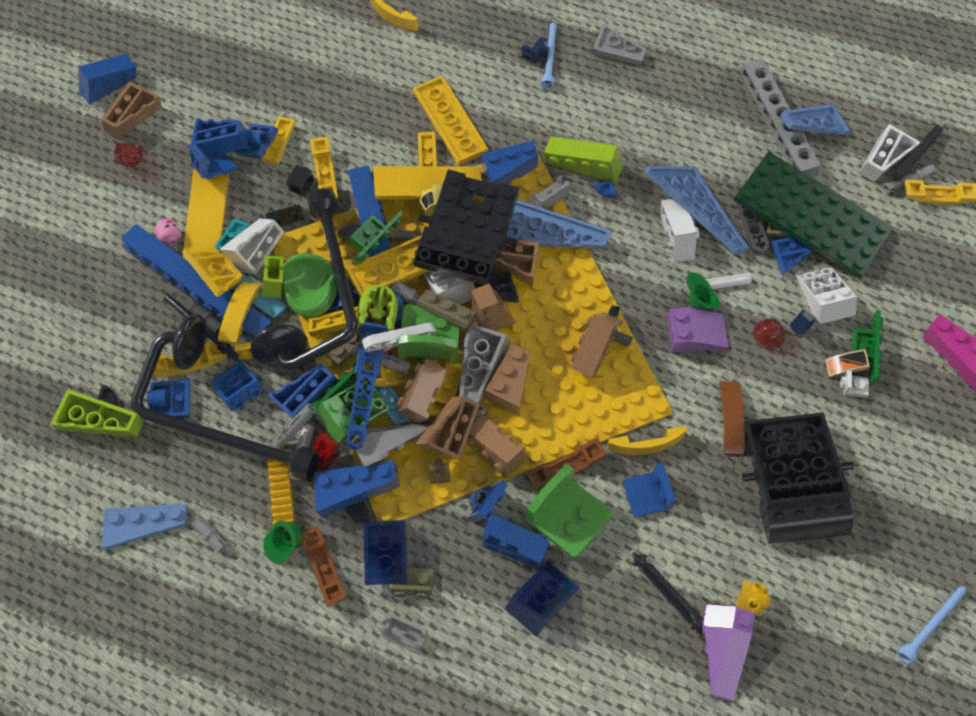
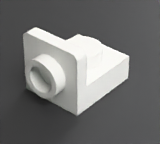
[840,371,869,398]

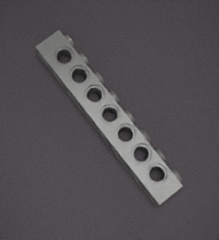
[741,58,821,177]

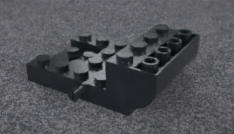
[413,169,520,285]
[742,412,854,544]

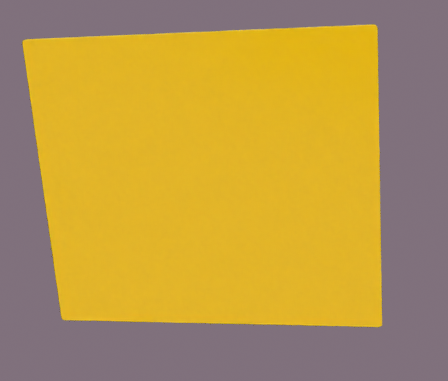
[273,149,672,528]

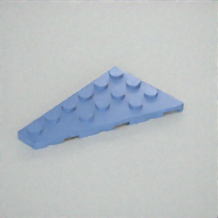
[644,166,750,254]

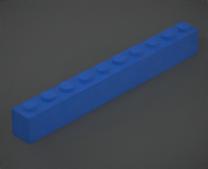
[348,165,407,330]
[121,224,273,342]

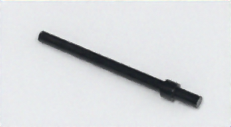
[164,294,239,361]

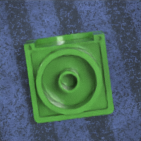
[398,305,460,364]
[527,464,612,559]

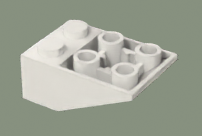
[797,267,857,324]
[421,271,475,304]

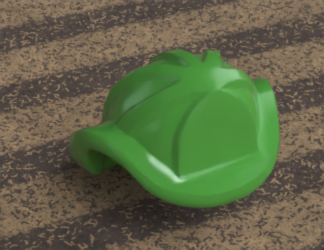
[283,253,337,318]

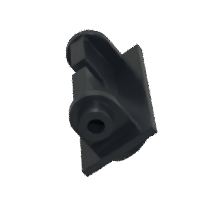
[265,204,304,227]

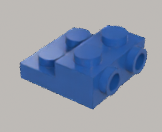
[209,361,264,412]

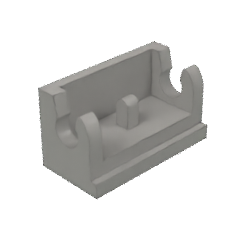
[530,176,570,209]
[381,613,429,654]

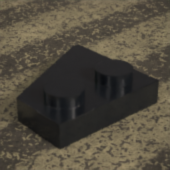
[474,271,519,303]

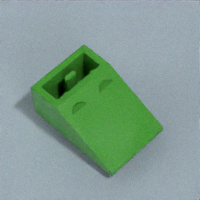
[315,381,390,444]

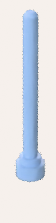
[541,23,556,89]
[897,586,966,665]

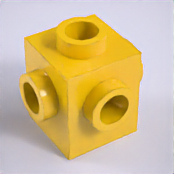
[736,580,771,616]

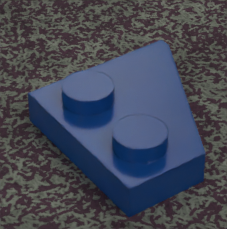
[771,237,813,275]

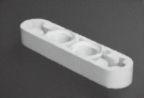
[362,323,437,352]

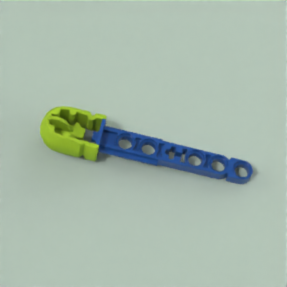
[346,285,398,450]

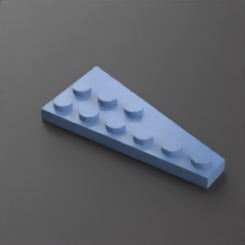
[507,200,611,249]

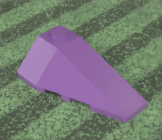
[702,605,755,701]

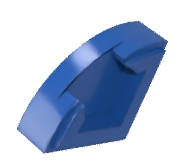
[594,180,617,198]

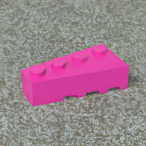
[923,314,976,392]

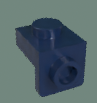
[522,37,548,63]

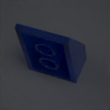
[363,520,408,586]
[505,561,579,637]

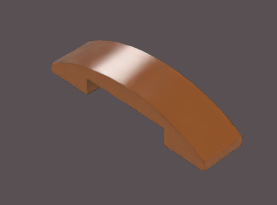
[719,381,745,455]
[526,438,607,490]
[301,526,347,607]

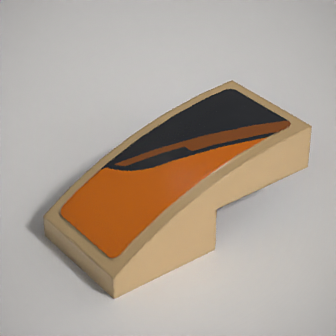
[825,349,870,378]

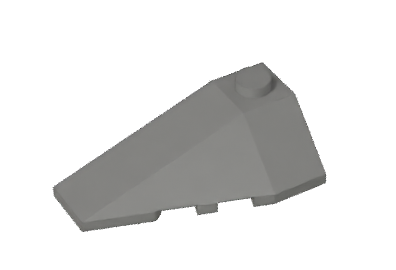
[459,323,510,403]

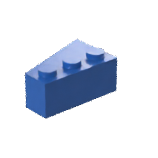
[78,54,136,105]
[191,118,249,157]
[482,140,538,186]
[267,364,339,419]
[482,513,549,569]

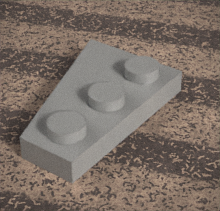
[593,24,646,66]

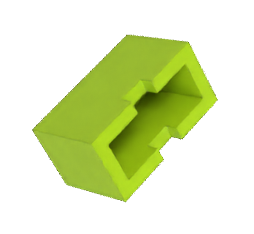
[262,255,284,299]

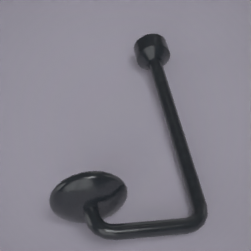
[250,188,358,370]
[131,314,320,482]

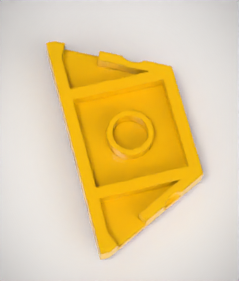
[182,248,243,297]

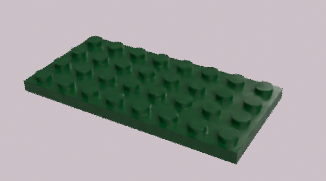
[734,151,893,279]

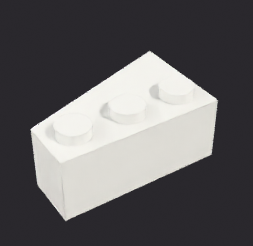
[859,124,920,182]
[661,199,699,262]
[220,219,284,274]

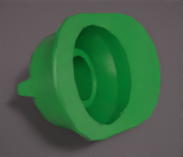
[686,272,720,311]
[263,520,302,564]

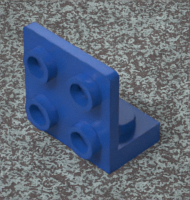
[188,144,236,179]
[622,463,676,518]

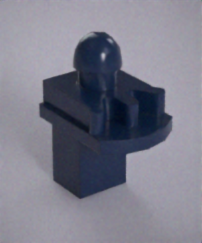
[790,309,817,335]

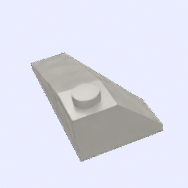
[350,422,431,467]

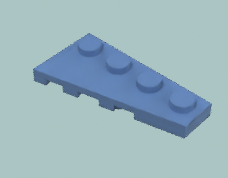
[780,104,850,135]
[102,504,188,550]

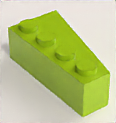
[544,136,622,184]
[50,389,145,437]

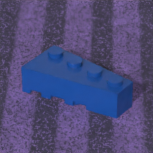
[314,460,400,518]

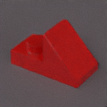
[313,432,340,472]

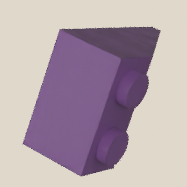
[667,308,729,353]

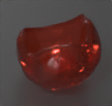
[114,143,143,167]
[753,318,786,349]

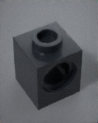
[286,165,314,197]

